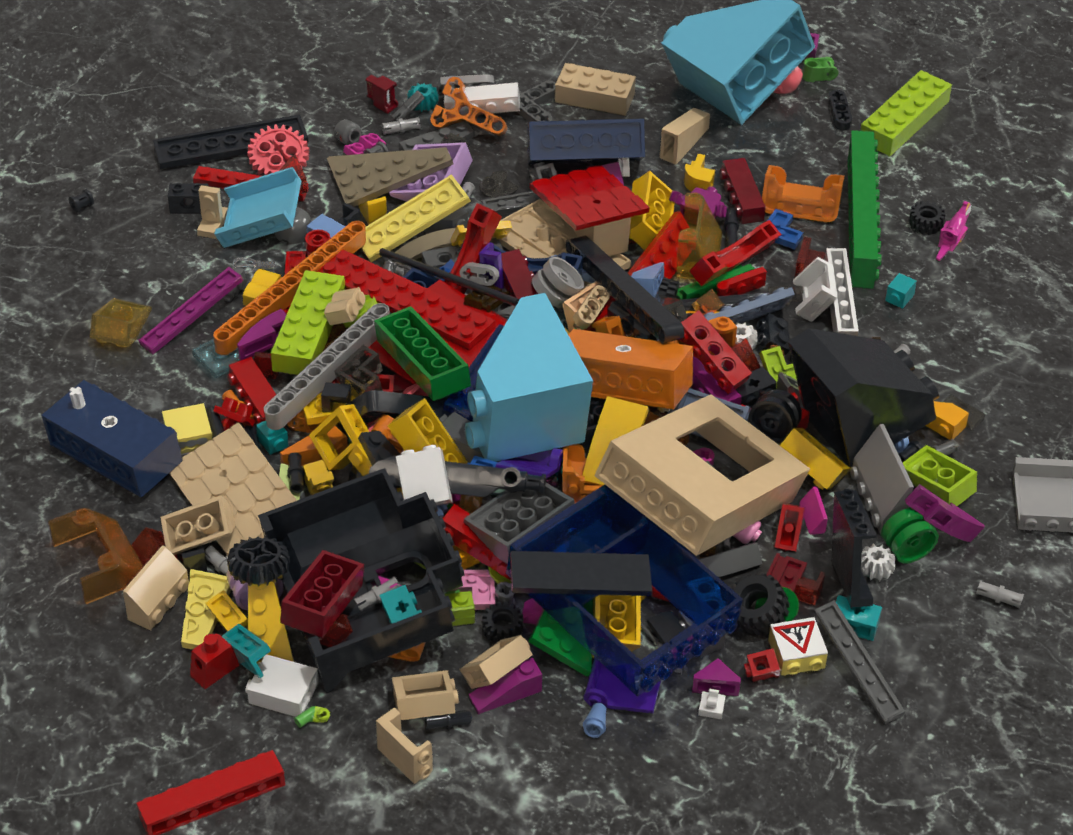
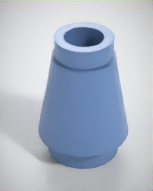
[583,703,606,738]

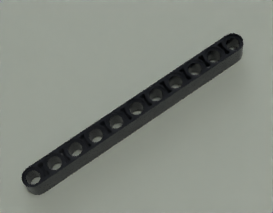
[565,235,684,343]

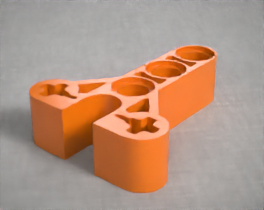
[430,77,507,136]

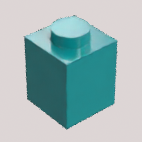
[885,273,917,308]
[256,421,289,455]

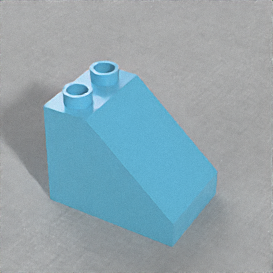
[661,0,815,125]
[465,293,593,462]

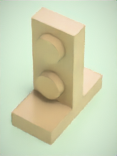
[197,185,228,239]

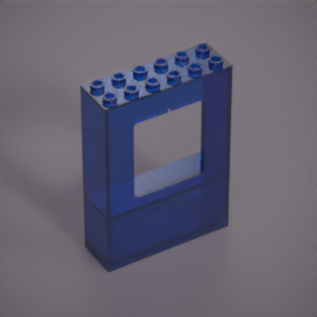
[506,484,743,697]

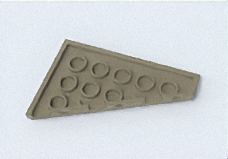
[327,147,454,207]

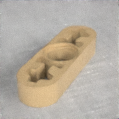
[573,285,610,329]

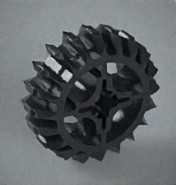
[227,536,290,587]

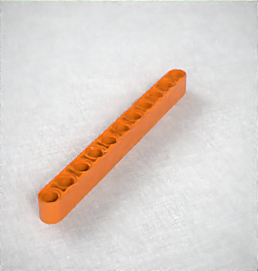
[213,221,366,355]

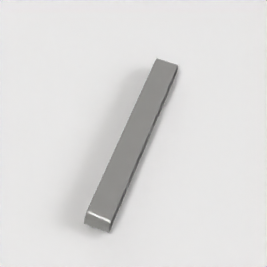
[264,303,390,430]

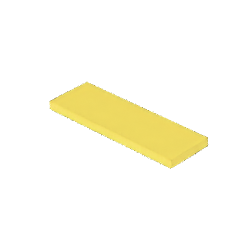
[361,174,471,262]

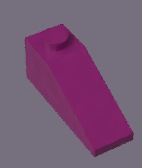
[469,657,542,714]

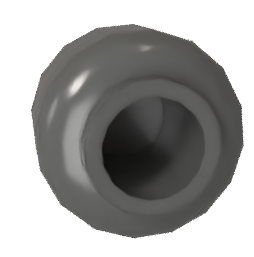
[334,119,362,145]

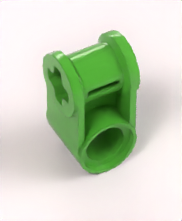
[802,57,839,82]

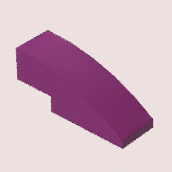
[237,309,286,361]

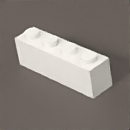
[444,82,520,116]

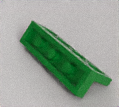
[676,264,754,300]

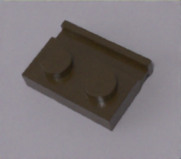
[464,284,510,313]

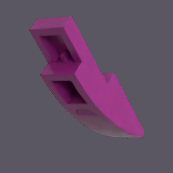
[905,484,985,542]

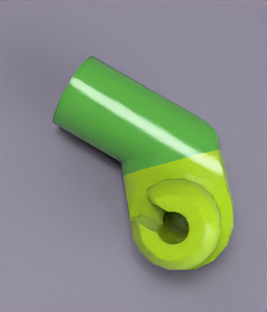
[294,706,330,728]

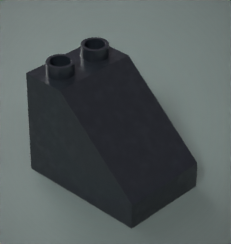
[788,328,939,468]

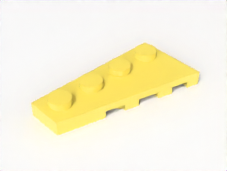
[181,569,231,650]

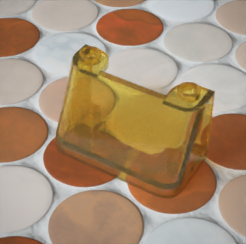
[676,192,722,279]

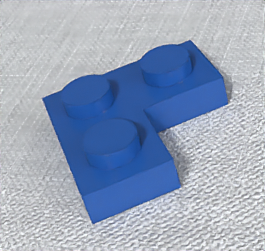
[767,209,803,249]

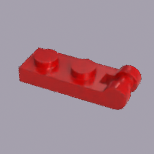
[716,266,767,296]

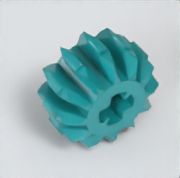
[407,83,439,112]

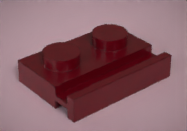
[766,553,807,593]

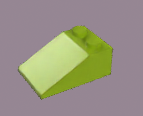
[903,445,977,506]

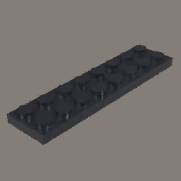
[153,114,309,169]

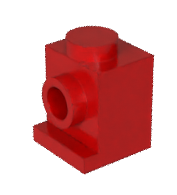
[743,648,780,682]

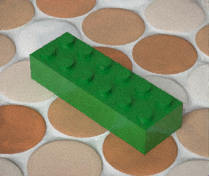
[374,306,471,401]

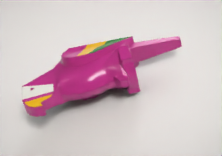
[936,201,971,261]

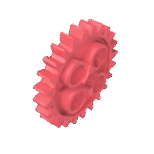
[247,124,309,176]

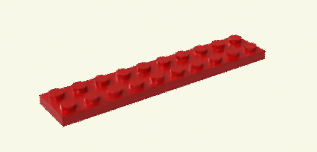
[584,211,698,337]
[317,250,496,350]

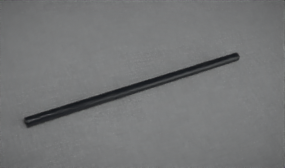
[379,248,520,306]

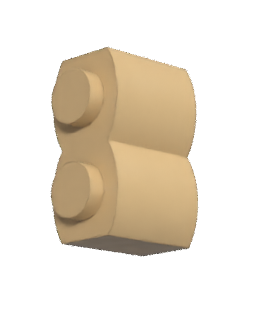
[324,287,365,325]

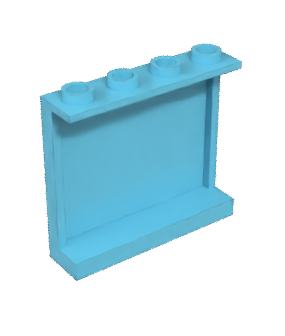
[214,167,301,248]

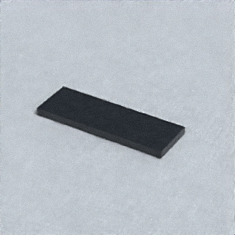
[510,551,652,596]

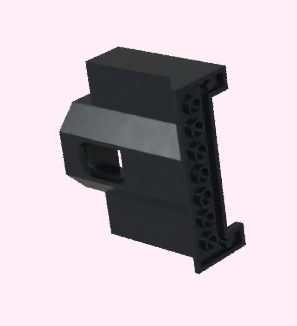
[258,468,465,694]

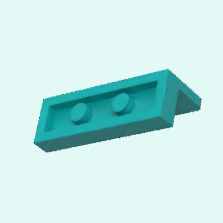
[222,624,271,678]

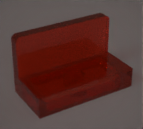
[795,237,825,277]
[131,527,179,567]

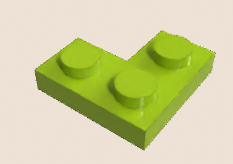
[759,346,797,389]

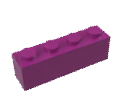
[691,356,742,405]

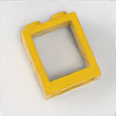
[309,404,369,471]

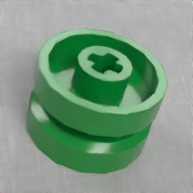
[881,508,939,564]

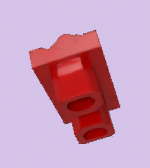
[213,397,255,431]

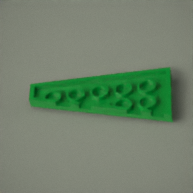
[528,541,594,677]

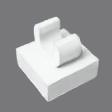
[698,689,726,719]

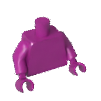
[669,186,727,229]

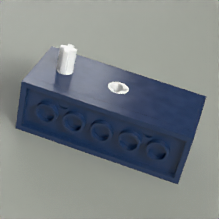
[527,119,645,177]
[41,380,183,497]

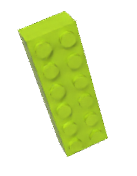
[860,70,952,156]
[271,270,345,375]

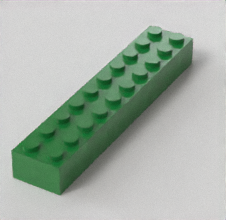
[847,130,881,289]

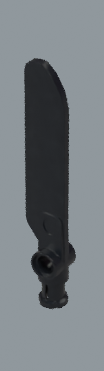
[369,456,546,497]

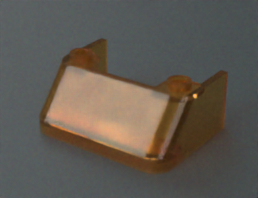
[48,508,144,604]

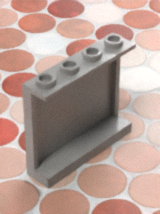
[1012,457,1073,533]

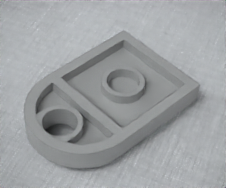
[438,75,494,90]

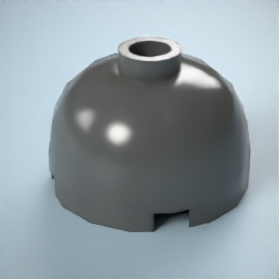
[274,207,312,244]

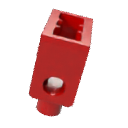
[190,634,239,689]

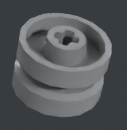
[532,257,584,308]

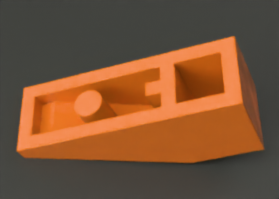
[280,426,348,466]

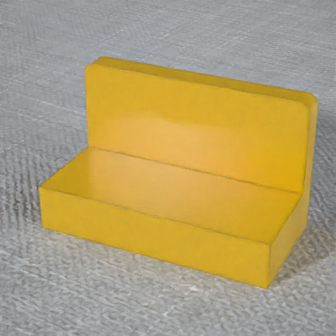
[205,590,248,632]

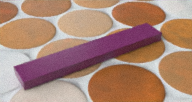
[138,267,243,354]

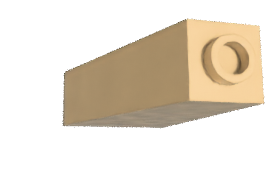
[660,108,710,164]

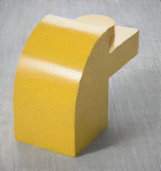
[684,154,715,192]
[303,460,334,495]

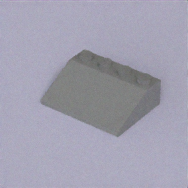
[850,424,914,534]

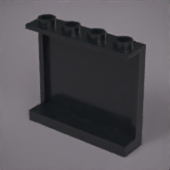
[831,489,877,608]

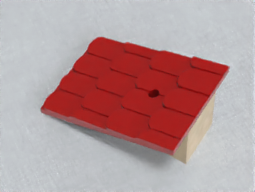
[530,165,650,256]

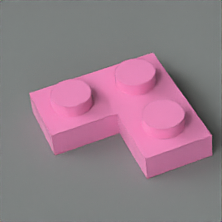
[451,570,495,610]

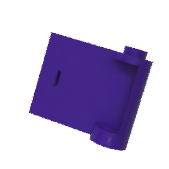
[495,448,563,479]
[584,649,664,713]

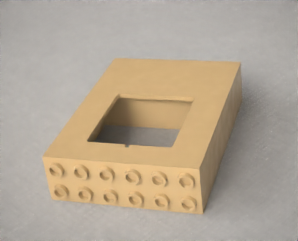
[594,394,810,556]

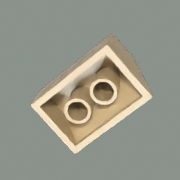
[160,495,235,555]
[123,545,189,630]

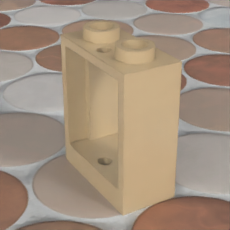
[460,635,533,689]
[392,670,459,720]

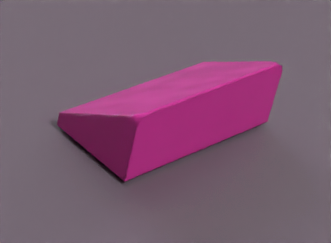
[800,487,828,535]

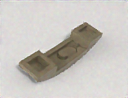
[395,228,456,265]

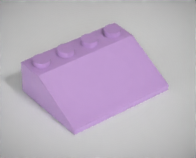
[389,142,473,202]

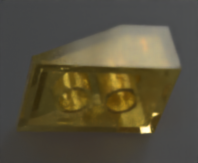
[90,298,152,348]

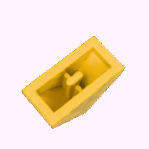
[358,197,387,225]

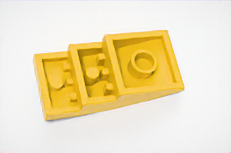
[582,396,649,486]

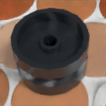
[748,389,802,443]

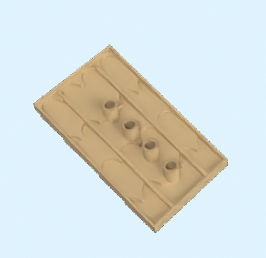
[491,199,632,290]
[169,422,297,557]

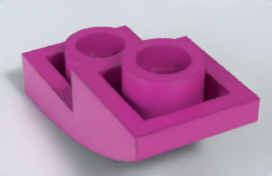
[343,133,386,155]

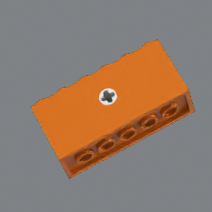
[568,329,693,413]

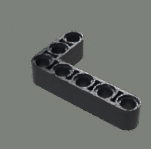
[345,390,459,427]

